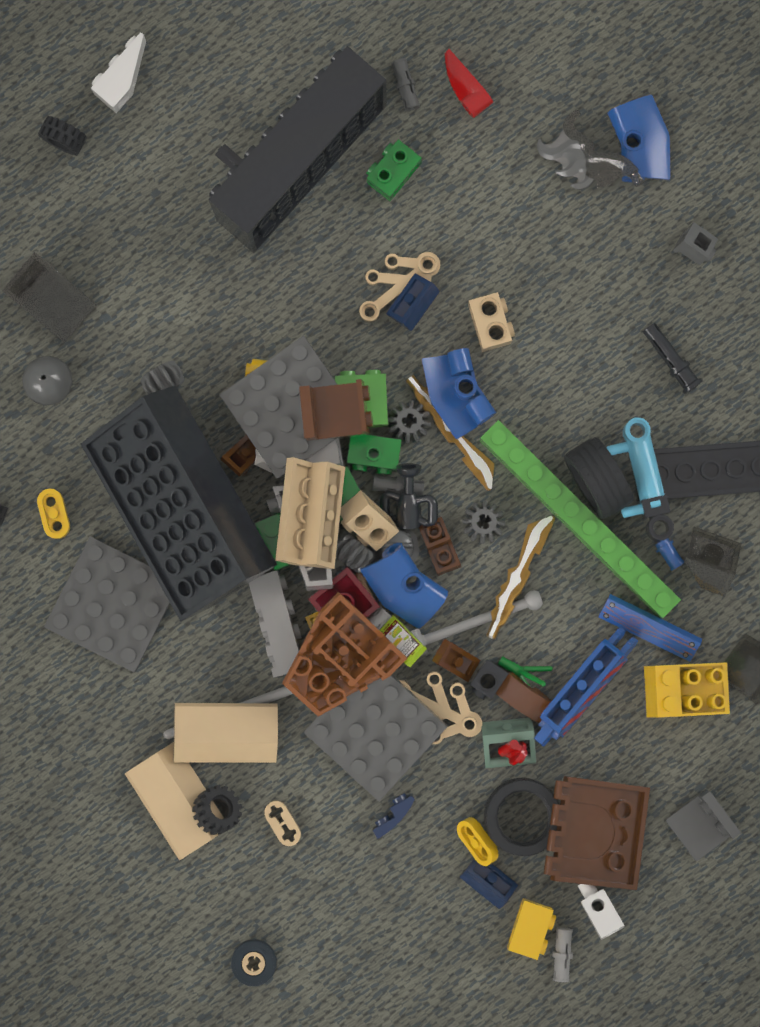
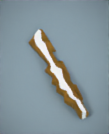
[406,375,494,491]
[486,516,555,639]

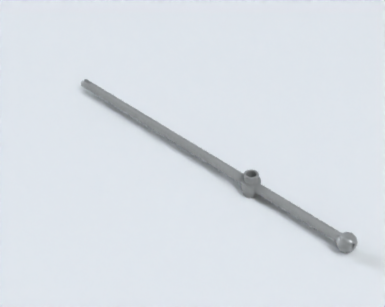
[163,590,543,739]

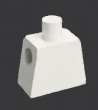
[578,884,624,940]

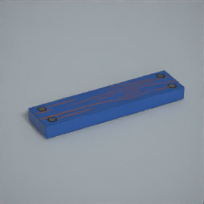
[598,594,702,662]

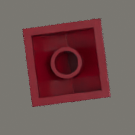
[308,567,380,618]

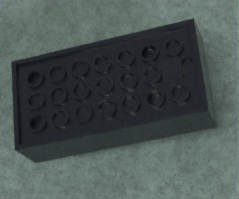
[208,46,387,253]
[80,385,277,621]

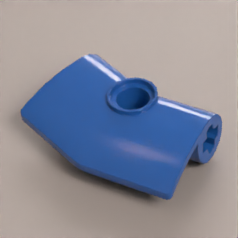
[608,95,670,182]
[422,348,497,439]
[360,543,448,629]

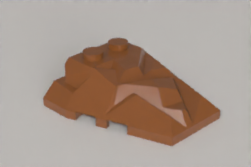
[282,592,407,717]

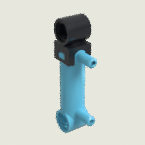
[606,418,674,542]

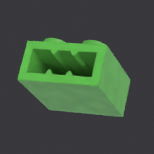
[335,370,388,428]

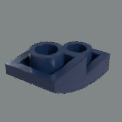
[373,793,415,839]

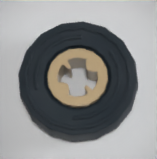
[231,940,277,986]

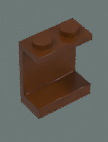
[299,379,373,441]

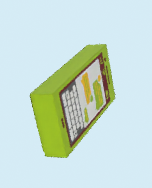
[380,615,427,667]

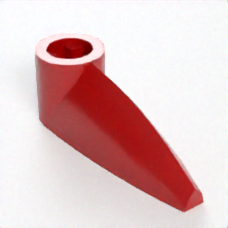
[445,49,493,118]

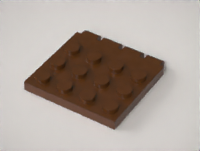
[543,776,650,890]

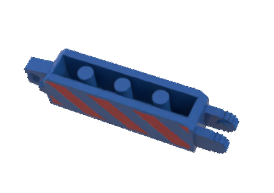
[534,627,638,747]

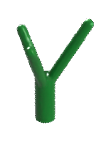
[498,656,553,686]

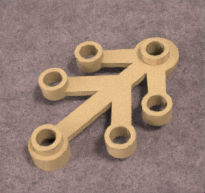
[359,252,440,322]
[399,671,482,744]

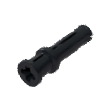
[643,323,703,394]

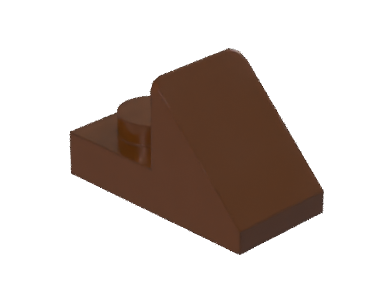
[220,434,256,477]
[432,638,481,682]

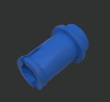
[655,538,685,571]

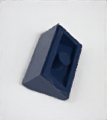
[386,273,440,331]
[460,858,518,909]

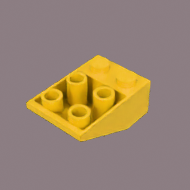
[644,663,730,718]

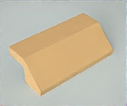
[275,457,345,569]
[173,703,278,763]
[125,742,224,861]

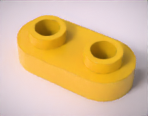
[37,489,70,539]
[457,817,499,866]

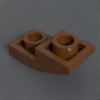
[419,517,461,576]
[496,672,552,723]

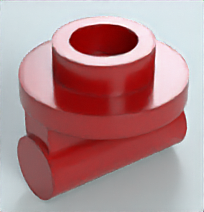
[498,740,528,766]

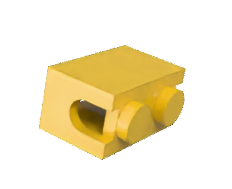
[507,898,556,960]

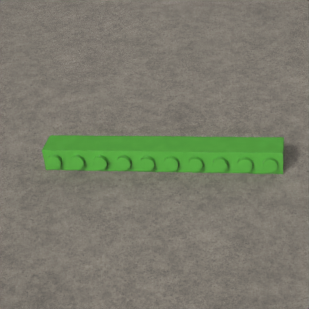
[479,420,681,618]

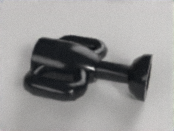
[380,463,438,529]

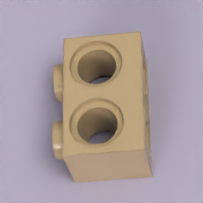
[468,292,515,352]
[340,490,399,551]

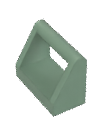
[481,718,536,769]

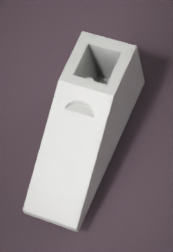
[91,32,146,113]

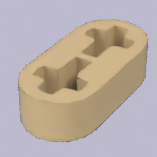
[265,801,301,846]

